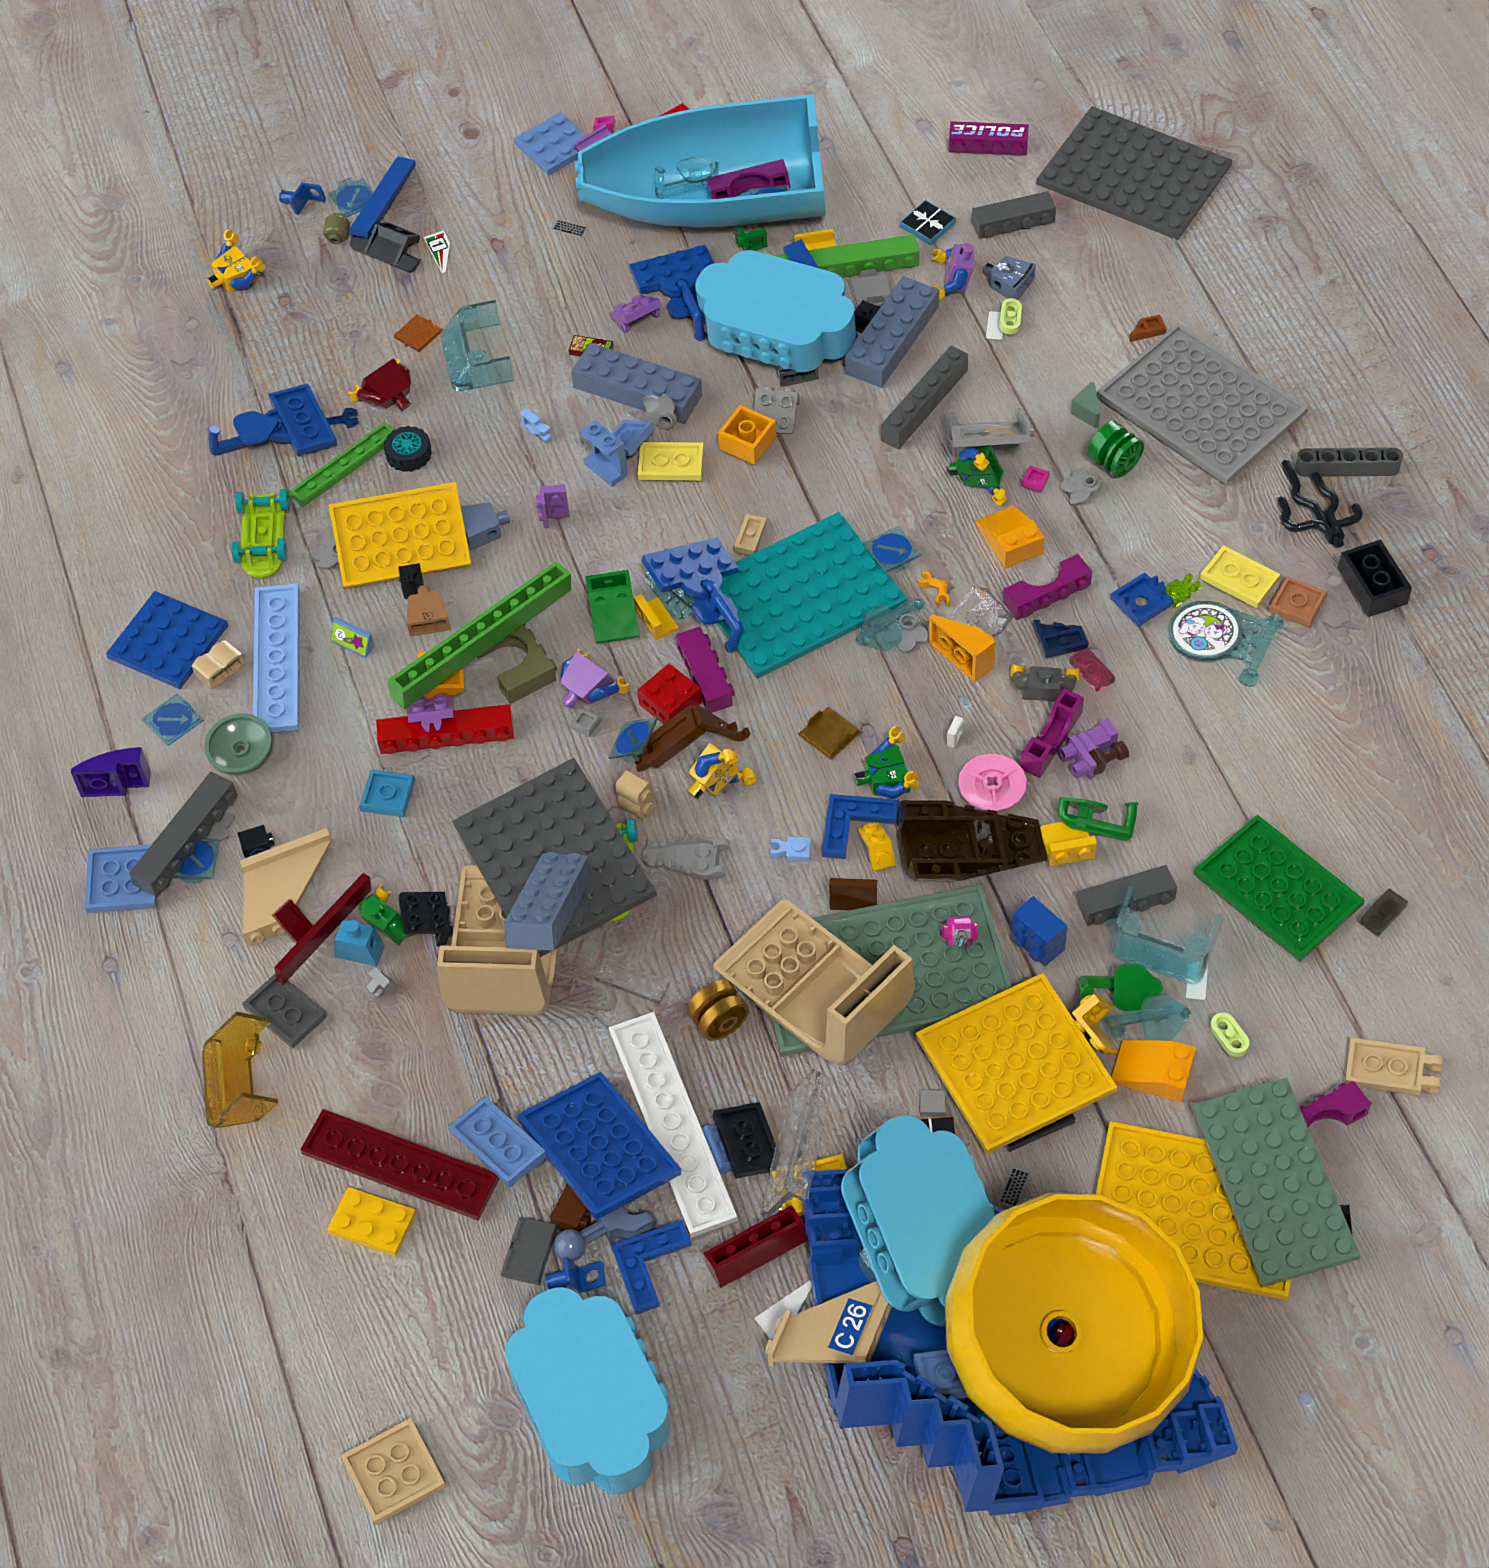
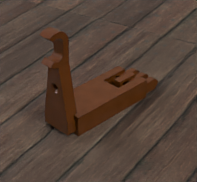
[632,705,750,772]

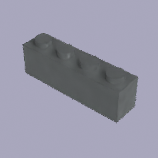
[972,191,1056,239]
[1077,865,1177,926]

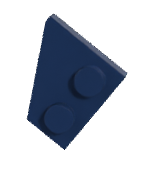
[1033,620,1089,658]

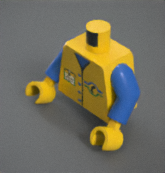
[207,229,265,292]
[688,743,756,799]

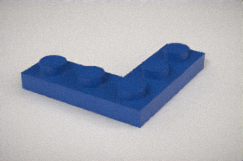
[822,794,899,859]
[611,1220,691,1315]

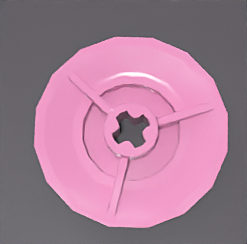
[958,754,1027,811]

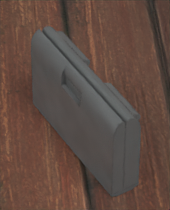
[501,1217,558,1286]

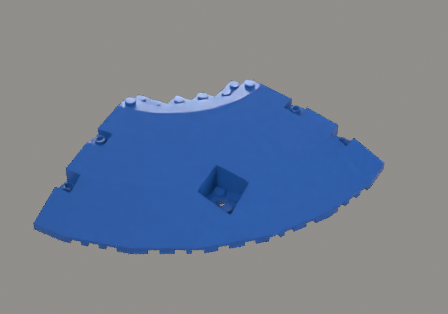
[800,1169,1238,1516]

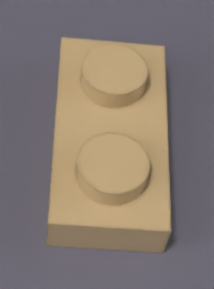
[734,514,767,555]

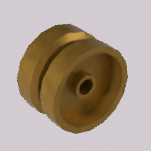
[687,980,749,1041]

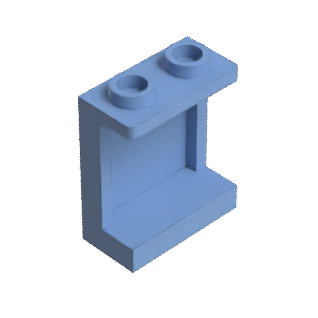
[581,420,628,487]

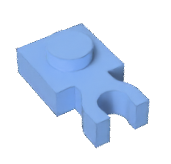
[520,408,552,443]
[770,837,811,862]

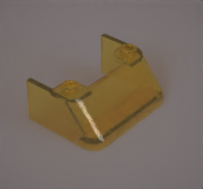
[202,1011,278,1128]

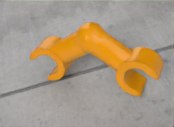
[918,571,950,608]

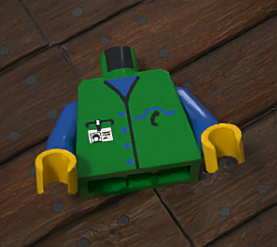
[949,445,1007,506]
[854,726,920,799]

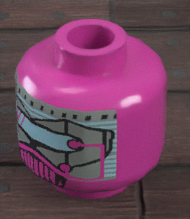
[941,916,978,947]

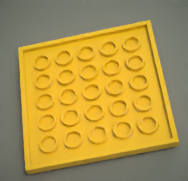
[916,973,1117,1154]

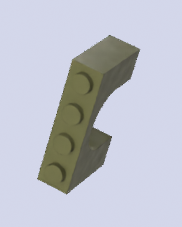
[477,624,557,704]

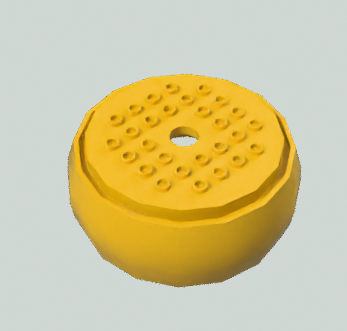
[945,1193,1203,1454]

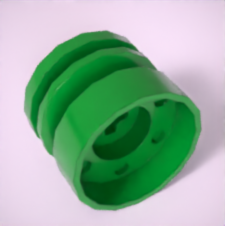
[1087,421,1145,478]

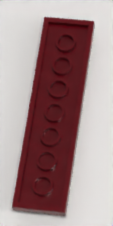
[300,1109,500,1221]

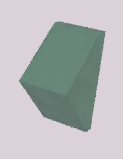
[1071,382,1100,428]

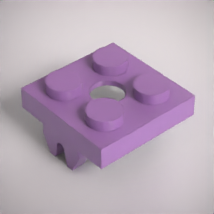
[609,294,662,332]
[407,693,454,732]

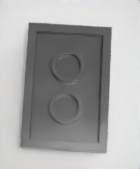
[242,974,327,1049]

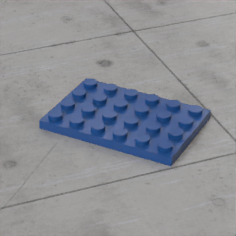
[518,1072,681,1220]

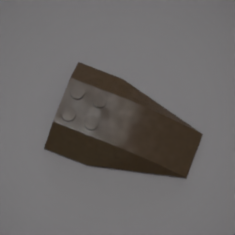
[898,800,1047,881]

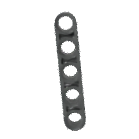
[1295,447,1403,477]

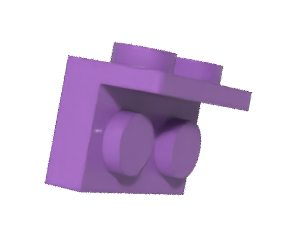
[536,485,570,528]

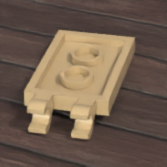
[1345,1038,1442,1095]

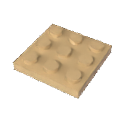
[340,1418,446,1525]

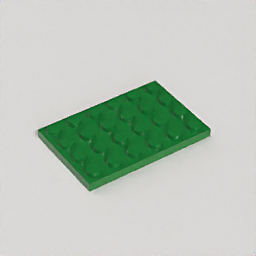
[1194,814,1365,962]

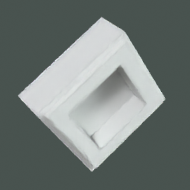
[947,716,963,748]

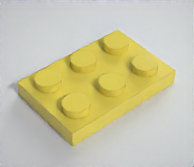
[638,442,704,481]
[1200,545,1280,608]

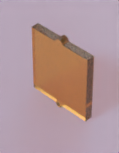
[394,314,442,352]

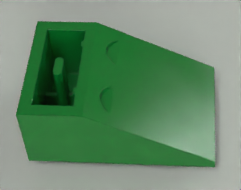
[585,570,640,644]

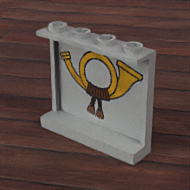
[945,408,1034,447]

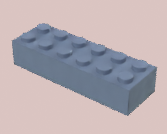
[845,276,939,388]
[571,343,702,424]
[504,852,590,951]

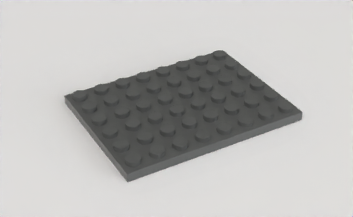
[1036,106,1232,240]
[452,758,657,957]

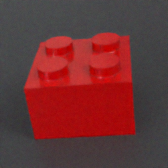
[637,663,702,724]

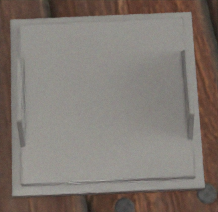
[848,269,892,309]

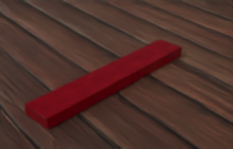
[274,873,371,985]

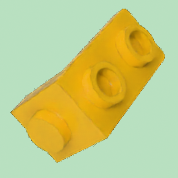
[858,823,896,871]

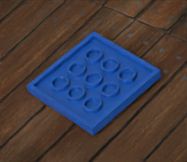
[106,591,228,689]

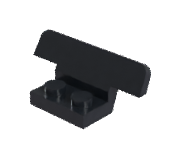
[350,222,421,273]

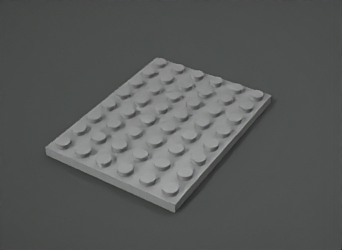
[1097,323,1308,485]

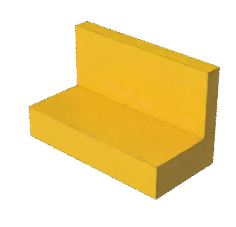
[633,594,679,640]

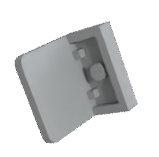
[754,386,800,434]

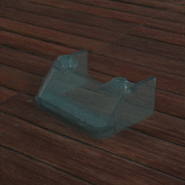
[440,300,514,391]
[1112,884,1223,985]

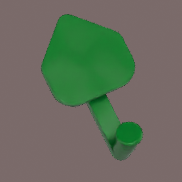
[1058,797,1139,841]
[1078,964,1163,1011]

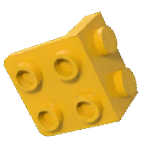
[1040,822,1097,867]
[1072,994,1119,1055]

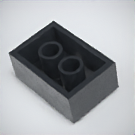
[1338,539,1412,617]

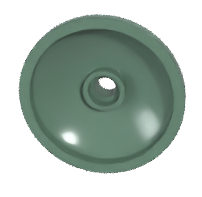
[204,713,272,775]

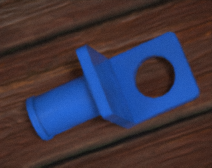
[279,182,326,215]
[545,1258,606,1293]

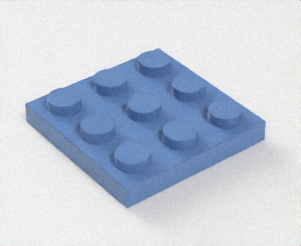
[514,112,586,175]
[85,844,157,913]

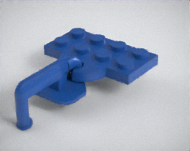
[629,245,714,341]
[208,383,337,456]
[641,537,744,652]

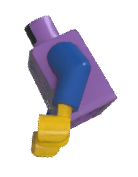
[932,243,975,301]
[560,649,630,709]

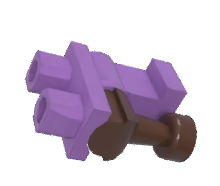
[1060,718,1129,780]

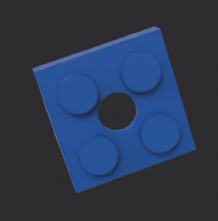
[1111,573,1174,626]

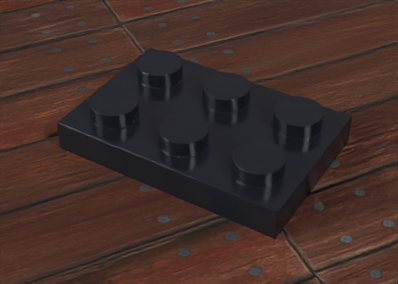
[712,1102,783,1179]

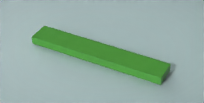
[288,422,394,507]

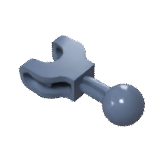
[554,1200,657,1262]

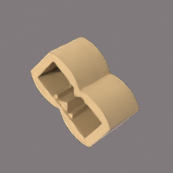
[192,640,245,689]
[616,770,654,819]

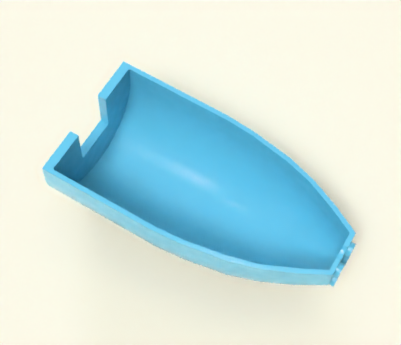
[575,94,826,228]

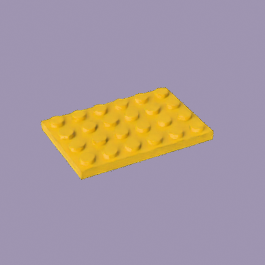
[328,482,472,589]

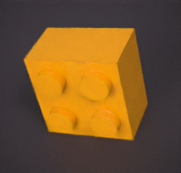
[718,405,777,465]

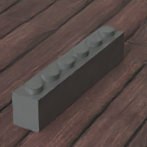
[881,346,968,450]
[129,771,237,897]

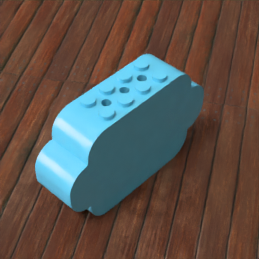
[695,250,856,372]
[841,1115,995,1327]
[505,1287,671,1494]

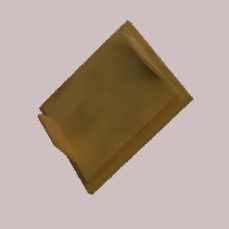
[798,706,861,760]

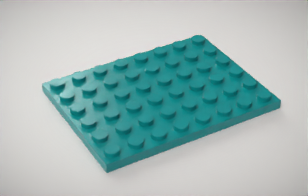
[716,512,908,679]

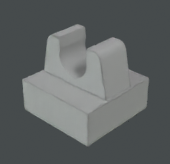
[367,967,399,998]

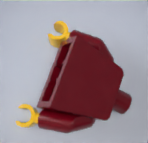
[348,358,411,411]

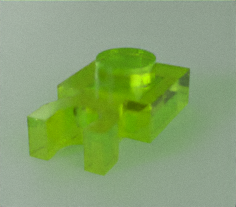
[1165,573,1201,608]

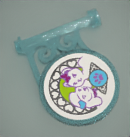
[1169,601,1284,687]

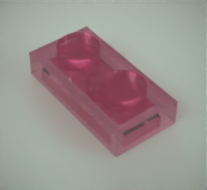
[1069,647,1115,692]

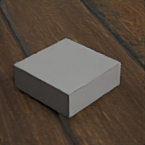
[570,708,601,737]
[920,1090,945,1116]

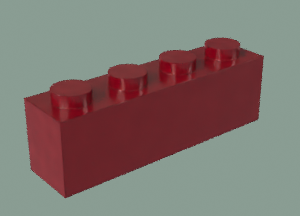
[703,1205,808,1288]

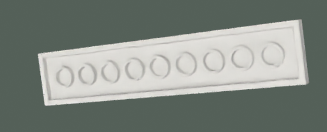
[608,1012,738,1238]

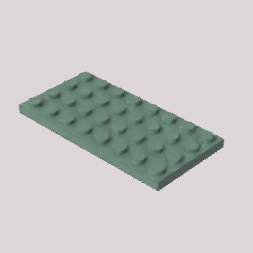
[1192,1078,1360,1287]

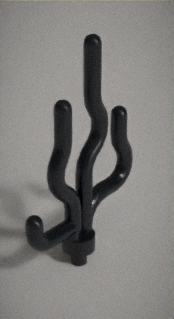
[1277,460,1363,548]

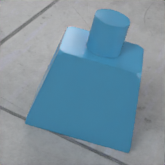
[334,920,385,967]

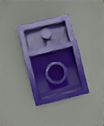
[71,747,151,797]

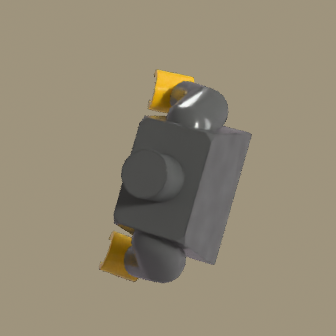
[1010,663,1080,701]

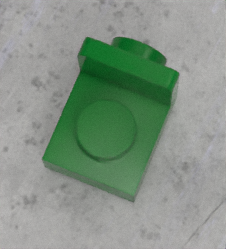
[735,226,768,251]

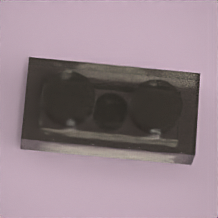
[1359,888,1408,937]

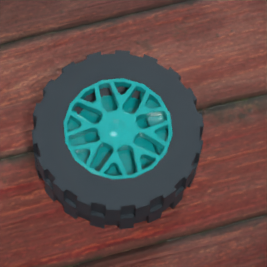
[384,426,432,472]

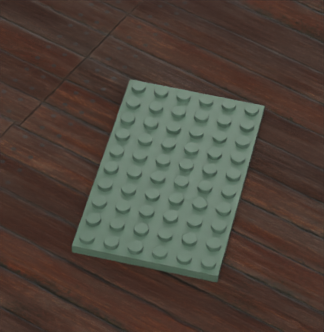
[772,884,1012,1057]

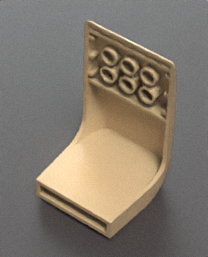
[437,865,557,1015]
[713,899,915,1066]

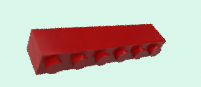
[376,704,515,754]

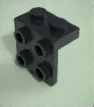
[398,891,453,946]

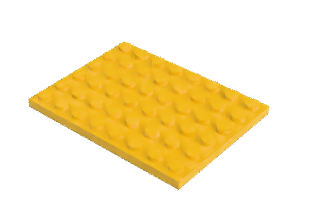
[1096,1121,1291,1301]

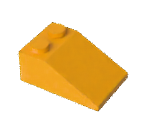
[975,505,1045,568]
[929,614,995,682]
[1111,1040,1196,1103]

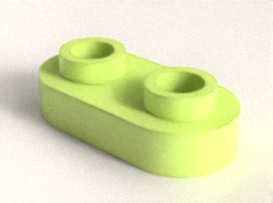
[999,298,1022,334]
[1210,1013,1249,1057]

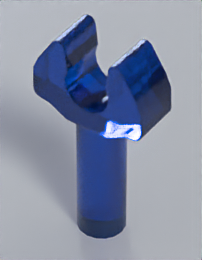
[326,408,359,428]

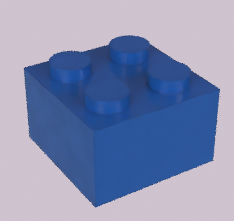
[1011,896,1067,967]

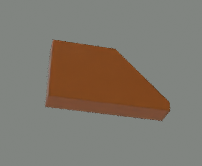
[1129,314,1167,342]

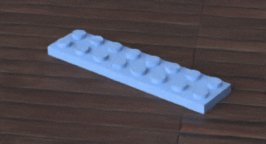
[253,584,299,733]

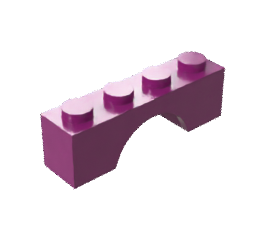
[707,159,791,199]
[1003,554,1092,620]
[1020,688,1084,778]
[1299,1081,1371,1128]

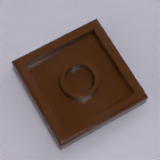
[829,878,877,911]

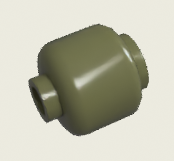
[323,213,350,244]

